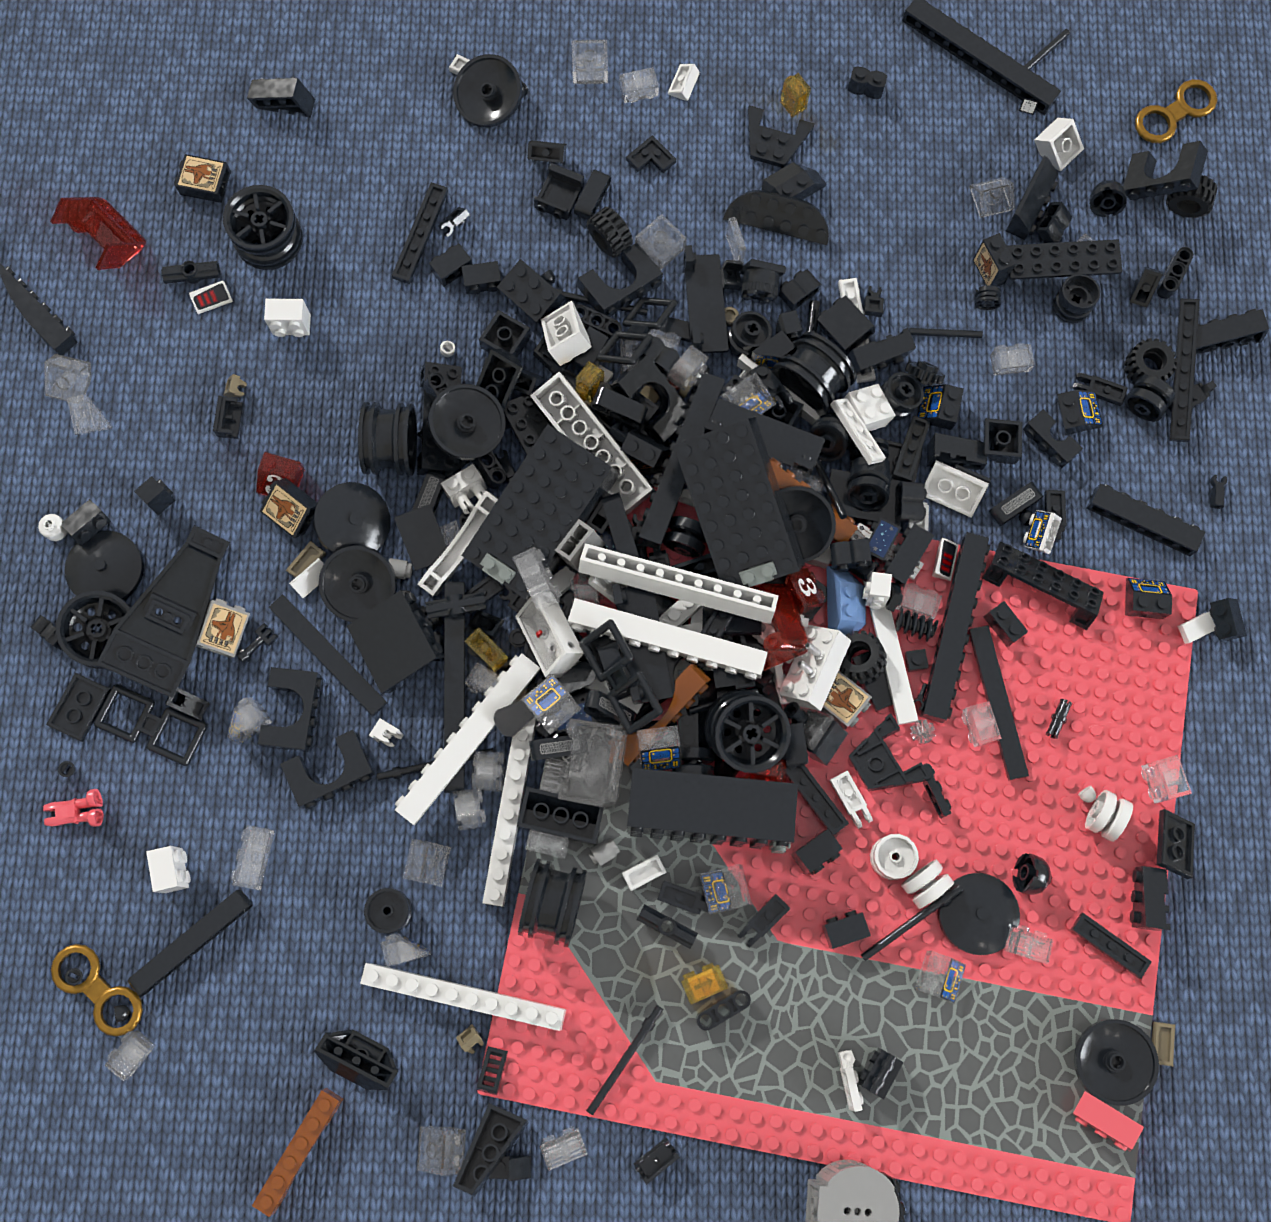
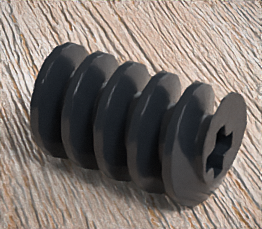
[895,607,939,642]

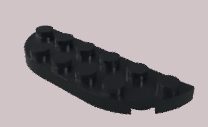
[723,190,829,245]

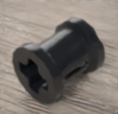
[784,702,809,725]

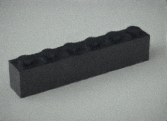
[1086,484,1205,556]

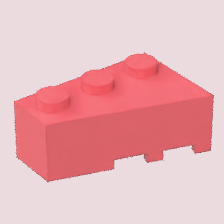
[1073,1091,1144,1152]

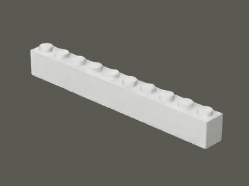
[578,543,778,624]
[568,598,768,680]
[395,653,540,826]
[483,716,537,907]
[360,963,567,1031]

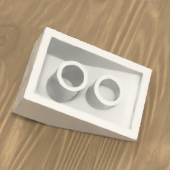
[541,301,592,366]

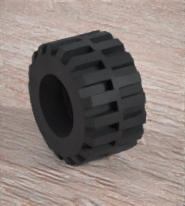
[1166,175,1218,218]
[587,207,633,258]
[1124,338,1177,385]
[839,631,887,684]

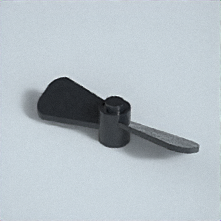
[494,661,596,737]

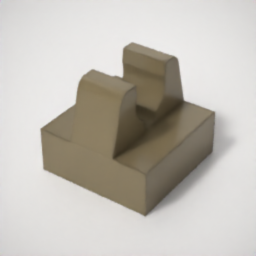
[223,374,247,397]
[456,1024,484,1054]

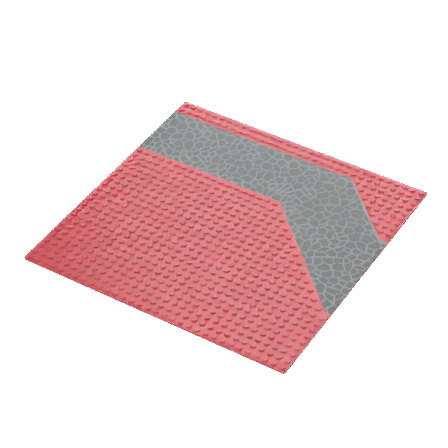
[477,487,1198,1222]

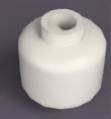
[38,514,68,541]

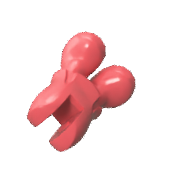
[43,789,104,827]

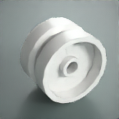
[1085,790,1133,842]
[870,834,919,880]
[901,859,954,909]

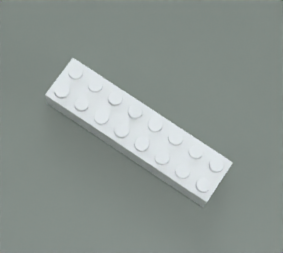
[530,372,655,515]

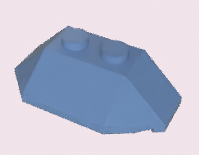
[826,566,866,636]

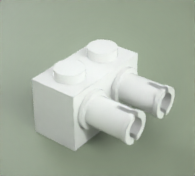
[441,464,487,514]

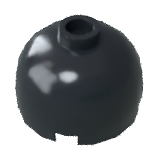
[1089,180,1127,217]
[1013,853,1052,895]

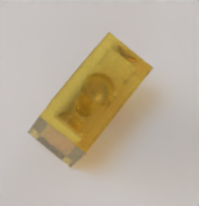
[780,73,811,117]
[576,361,604,403]
[465,628,509,672]
[681,962,728,1005]

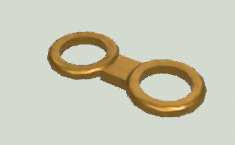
[1135,79,1217,143]
[51,944,143,1037]

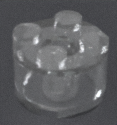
[570,573,604,606]
[472,751,505,792]
[452,788,486,831]

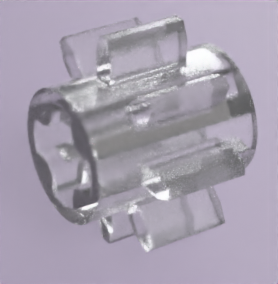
[910,719,935,744]

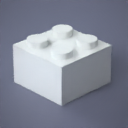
[264,299,311,337]
[844,384,896,431]
[146,846,191,893]

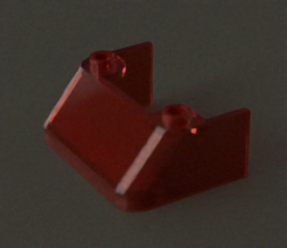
[50,197,146,270]
[749,583,810,671]

